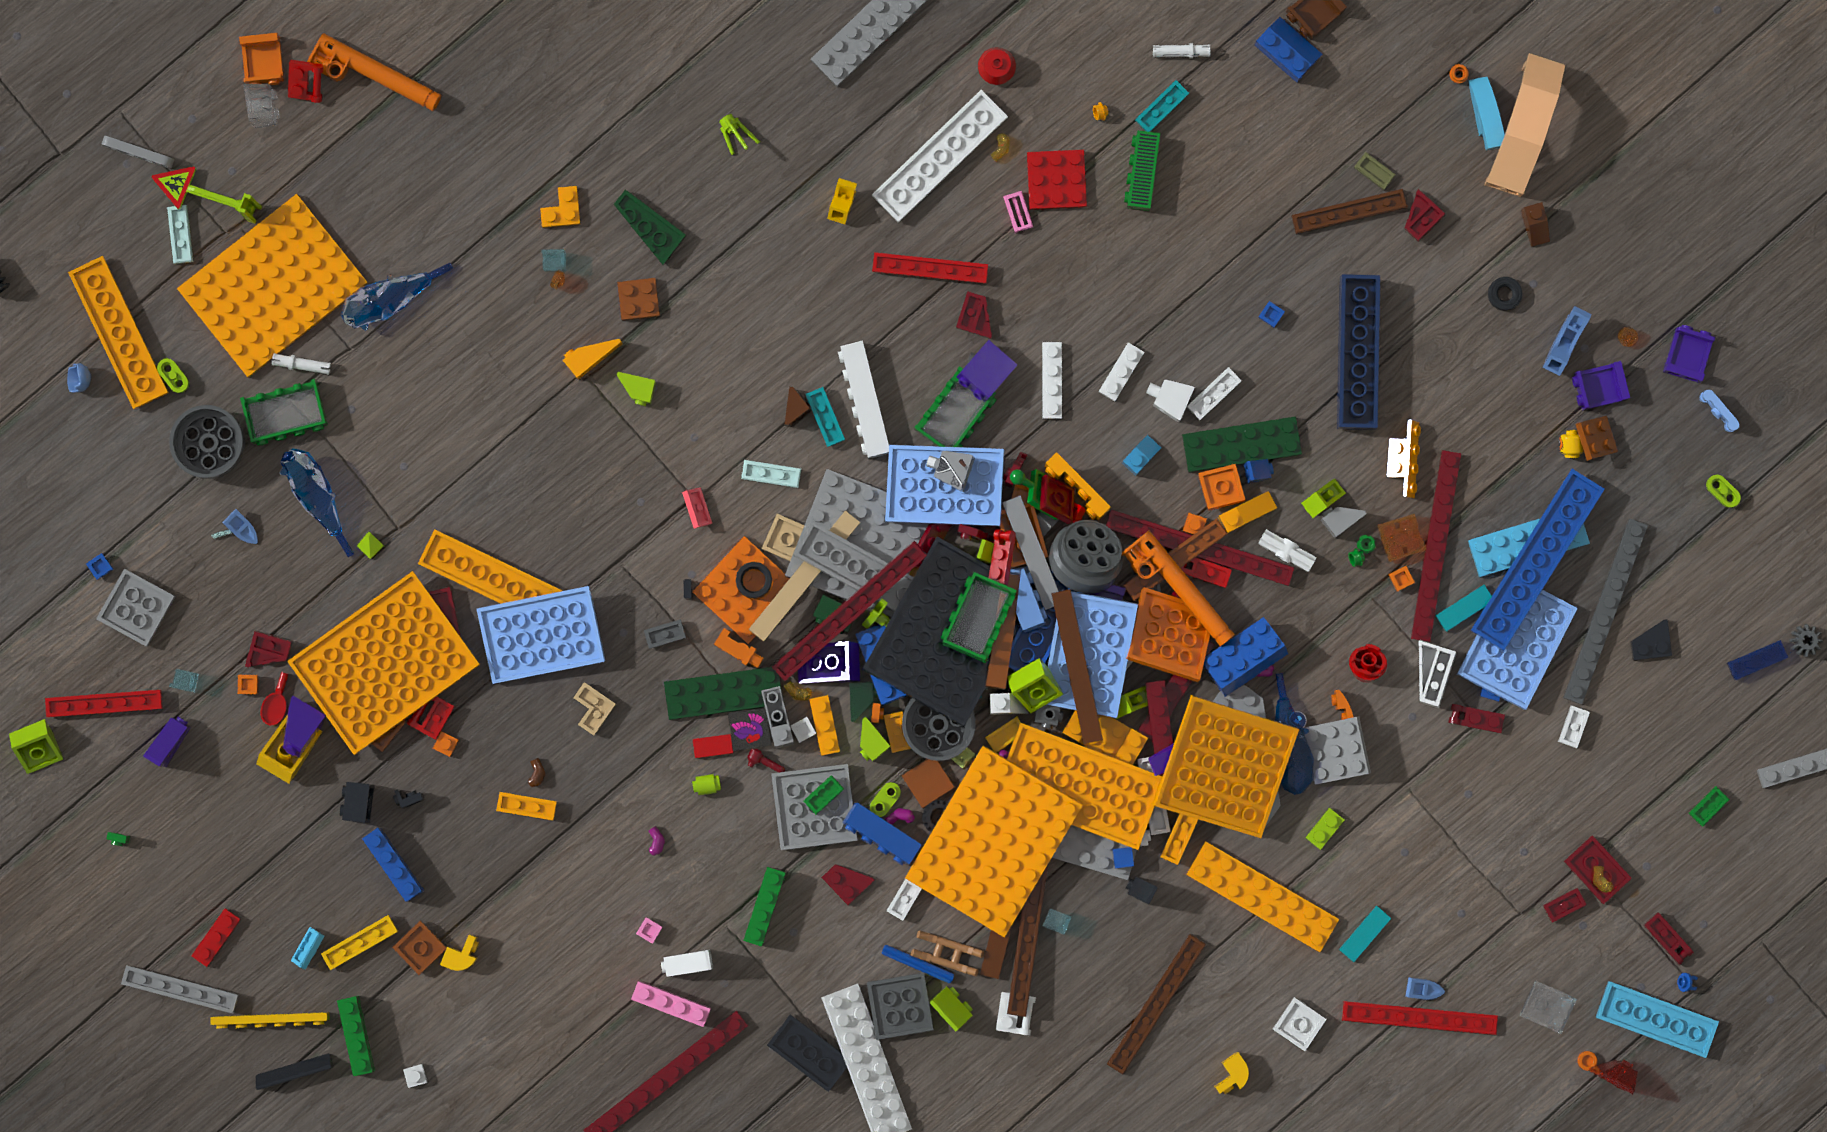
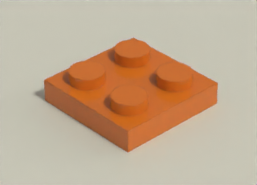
[1198,464,1245,511]

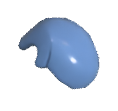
[67,363,91,392]

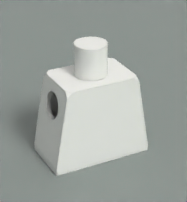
[1146,380,1195,422]

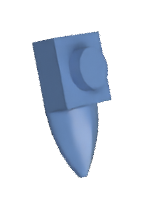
[222,509,258,544]
[1405,977,1445,1000]

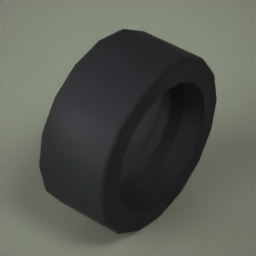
[735,562,772,599]

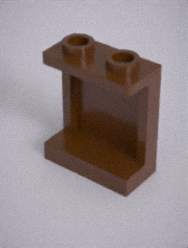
[1286,0,1347,40]

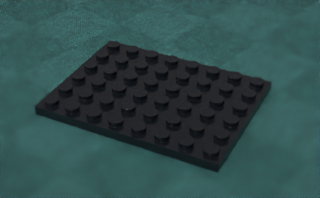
[862,537,1020,727]

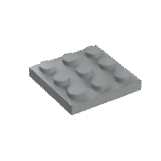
[96,569,176,647]
[1303,716,1371,785]

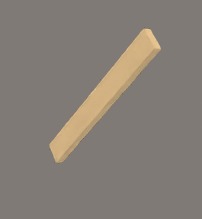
[749,511,860,642]

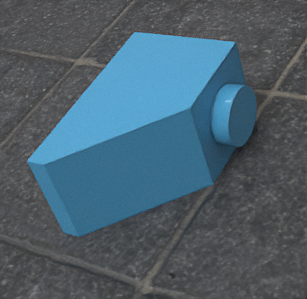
[1122,435,1162,476]

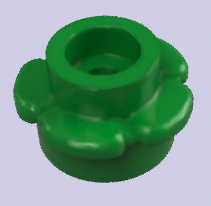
[1357,535,1376,554]
[1348,548,1365,567]

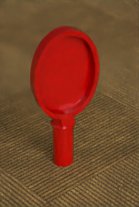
[260,672,289,725]

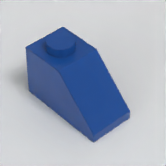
[1244,459,1274,484]

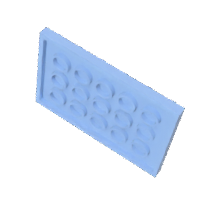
[885,445,1005,526]
[477,586,606,684]
[1046,590,1138,718]
[1457,590,1577,710]

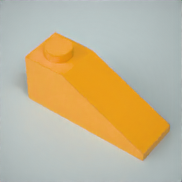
[563,339,623,380]
[1217,491,1277,533]

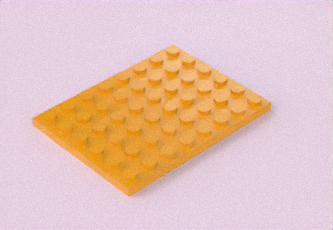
[177,194,368,378]
[287,571,480,755]
[905,745,1083,937]

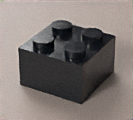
[340,782,375,823]

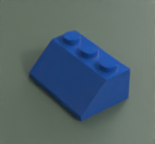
[1255,17,1323,83]

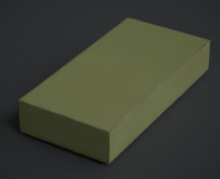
[1354,152,1396,190]

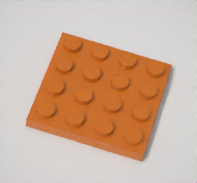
[692,536,790,644]
[1126,587,1216,682]

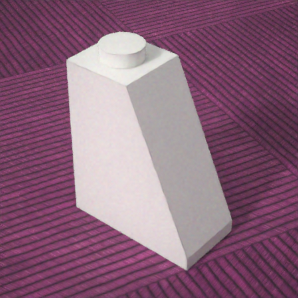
[990,693,1029,715]
[661,949,713,977]

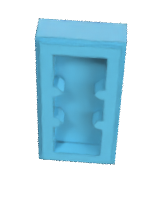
[291,927,324,970]

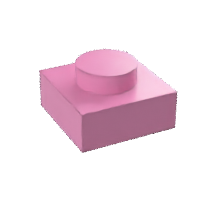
[636,917,663,944]

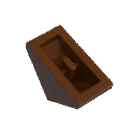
[785,386,810,427]

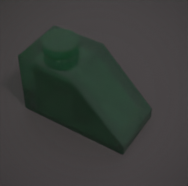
[849,682,877,722]

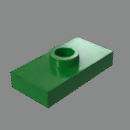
[803,775,844,815]
[1688,786,1730,827]

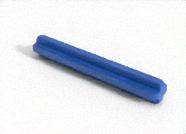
[882,945,954,983]

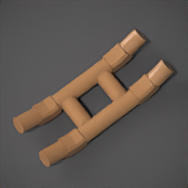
[911,930,984,977]

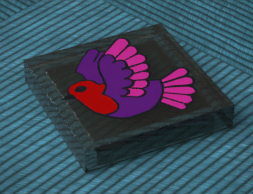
[728,707,772,751]

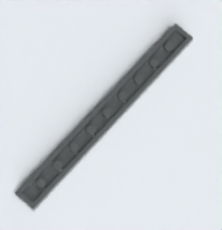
[1563,519,1648,705]

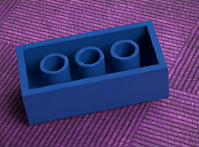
[1203,617,1288,697]

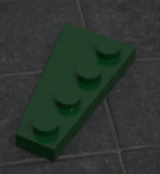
[614,189,686,266]

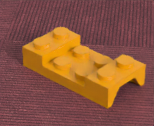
[1045,452,1110,521]
[1062,710,1148,765]

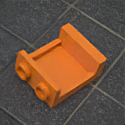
[239,33,284,87]

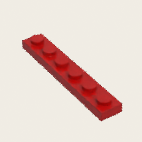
[872,252,988,284]
[45,690,163,717]

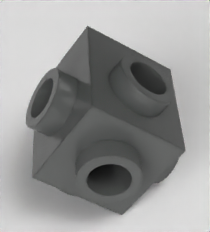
[1034,705,1063,729]

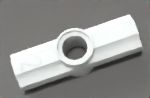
[1258,529,1316,572]

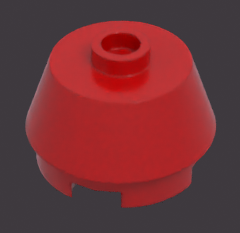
[978,47,1016,85]
[1349,644,1387,683]

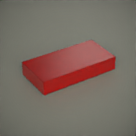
[692,734,733,758]

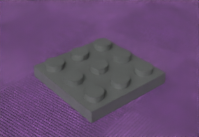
[867,973,933,1040]

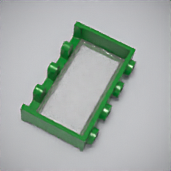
[914,366,997,447]
[240,379,328,446]
[941,572,1017,664]

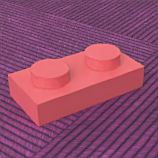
[682,487,712,529]

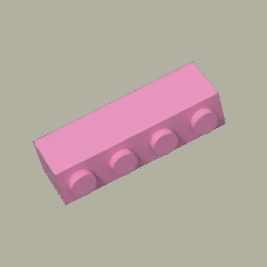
[631,981,711,1027]

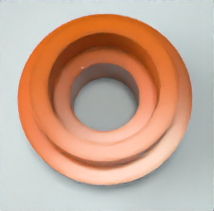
[1449,64,1469,84]

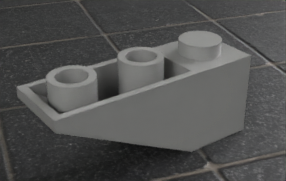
[761,686,794,749]

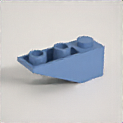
[1016,569,1048,633]

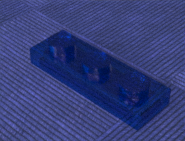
[1727,640,1788,681]

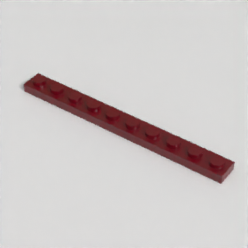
[1411,450,1461,642]
[1106,510,1294,586]
[772,541,927,681]
[583,1011,748,1132]

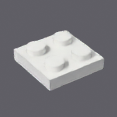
[1273,997,1326,1051]

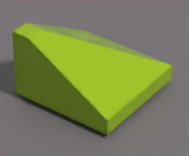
[357,532,384,559]

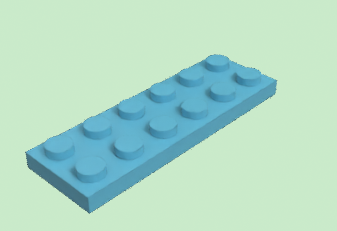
[1468,519,1590,577]
[1595,981,1719,1058]

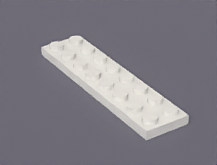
[872,90,1008,223]
[821,984,912,1132]

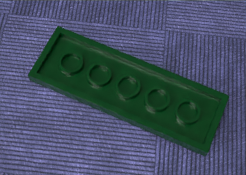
[1182,416,1302,473]
[664,667,782,720]

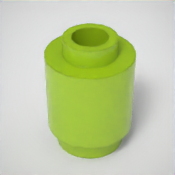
[692,774,721,796]

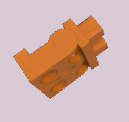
[714,628,764,668]

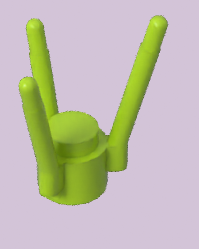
[719,114,760,155]

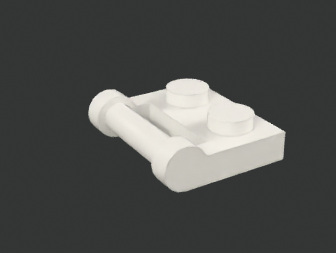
[996,992,1036,1036]

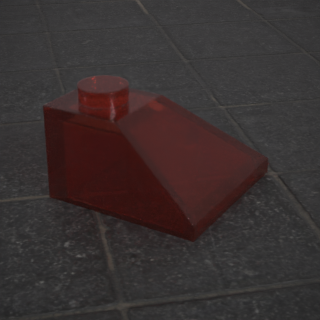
[1588,1059,1638,1095]

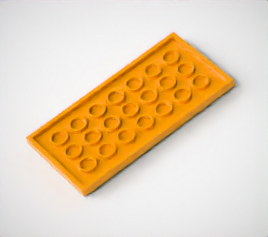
[1007,723,1163,850]

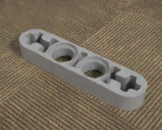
[101,136,174,169]

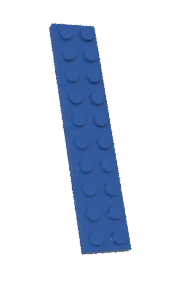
[1470,469,1605,651]

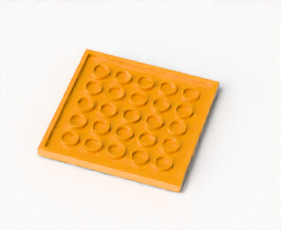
[1153,695,1299,838]

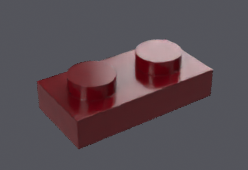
[1542,888,1586,923]

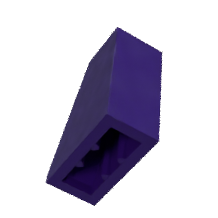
[283,696,326,757]
[143,716,190,767]

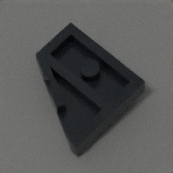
[1630,619,1672,660]

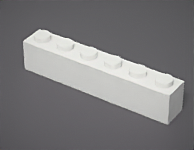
[838,341,889,459]

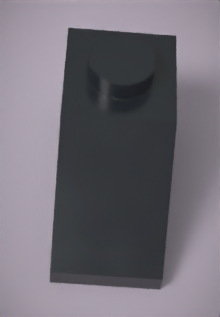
[1125,876,1158,905]

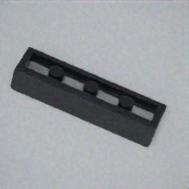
[256,1053,333,1090]

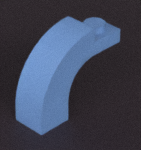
[1543,306,1592,376]

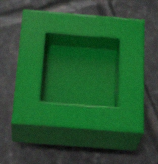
[106,832,130,846]

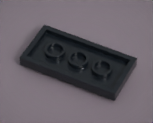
[767,1014,847,1092]

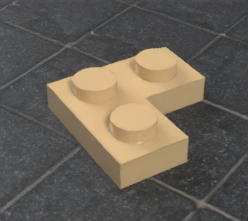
[574,682,616,736]

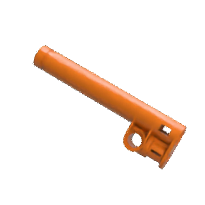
[307,33,442,111]
[1121,530,1235,646]

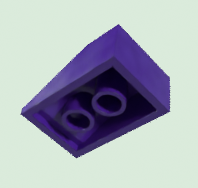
[798,641,860,684]

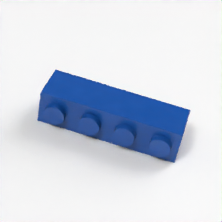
[842,803,922,866]
[362,828,424,902]

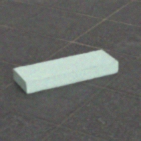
[167,205,194,264]
[741,460,801,488]

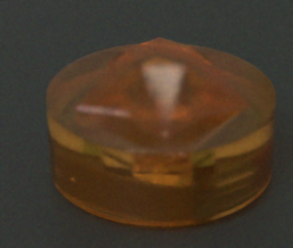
[550,270,565,290]
[1618,327,1638,347]

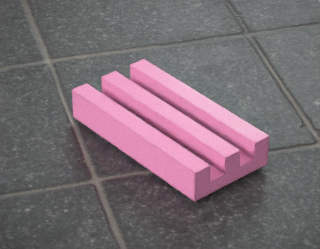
[1003,191,1033,233]

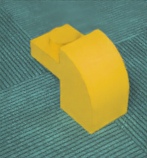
[827,178,857,224]
[440,934,479,971]
[1214,1052,1249,1094]

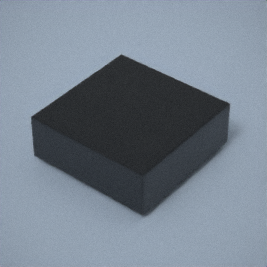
[683,579,692,600]

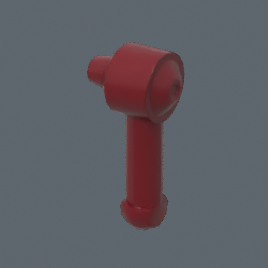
[747,748,786,773]

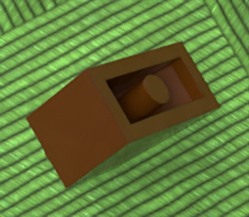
[1521,202,1550,247]

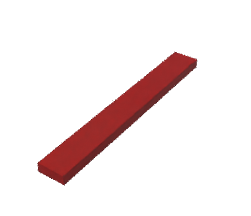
[1342,1001,1498,1035]

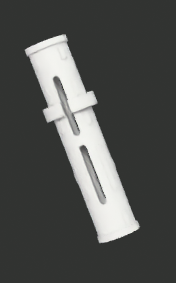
[1153,43,1210,59]
[272,353,331,375]

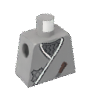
[926,451,975,492]

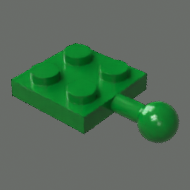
[1010,469,1057,520]

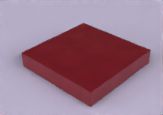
[1040,474,1075,524]

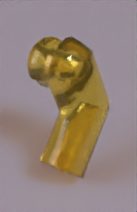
[990,133,1010,162]
[784,681,812,701]
[1593,866,1613,893]

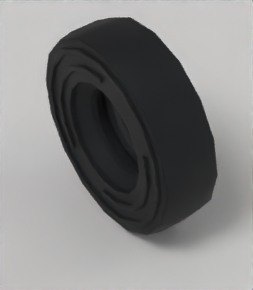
[1488,277,1523,311]

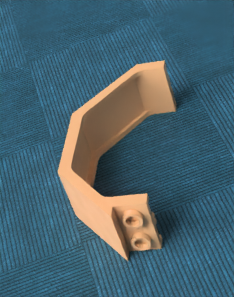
[1485,53,1565,197]

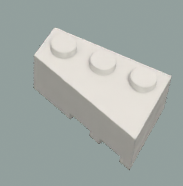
[1419,640,1456,708]

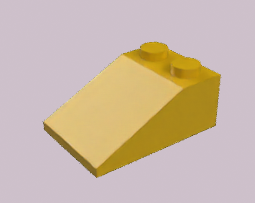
[257,714,322,784]

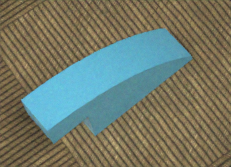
[1468,77,1505,151]

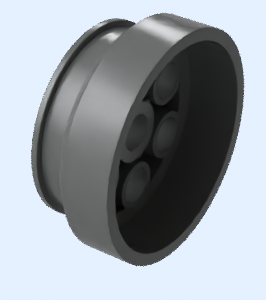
[169,405,245,479]
[1048,520,1123,594]
[902,698,975,761]

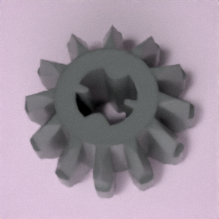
[1789,624,1823,657]

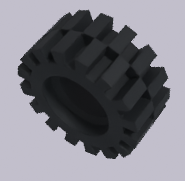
[922,800,949,833]

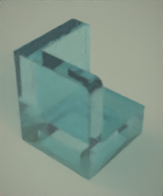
[541,249,566,271]
[169,669,199,693]
[1043,909,1071,935]

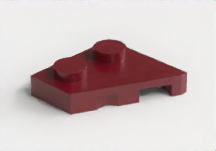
[1405,189,1445,242]
[956,291,992,339]
[1003,451,1027,488]
[245,631,293,667]

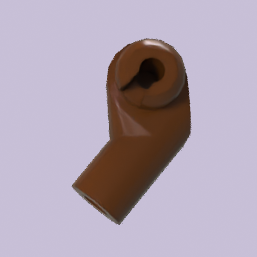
[528,758,545,787]

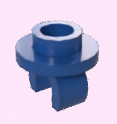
[1677,973,1698,992]

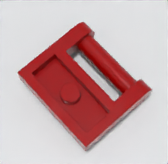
[288,60,323,103]
[406,696,455,740]

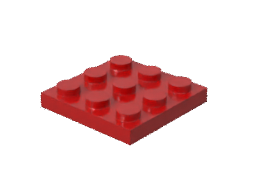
[1027,150,1087,210]

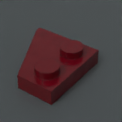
[957,524,994,543]
[821,864,874,905]

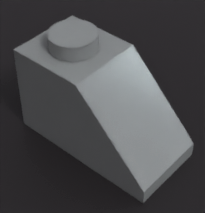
[1321,507,1367,538]

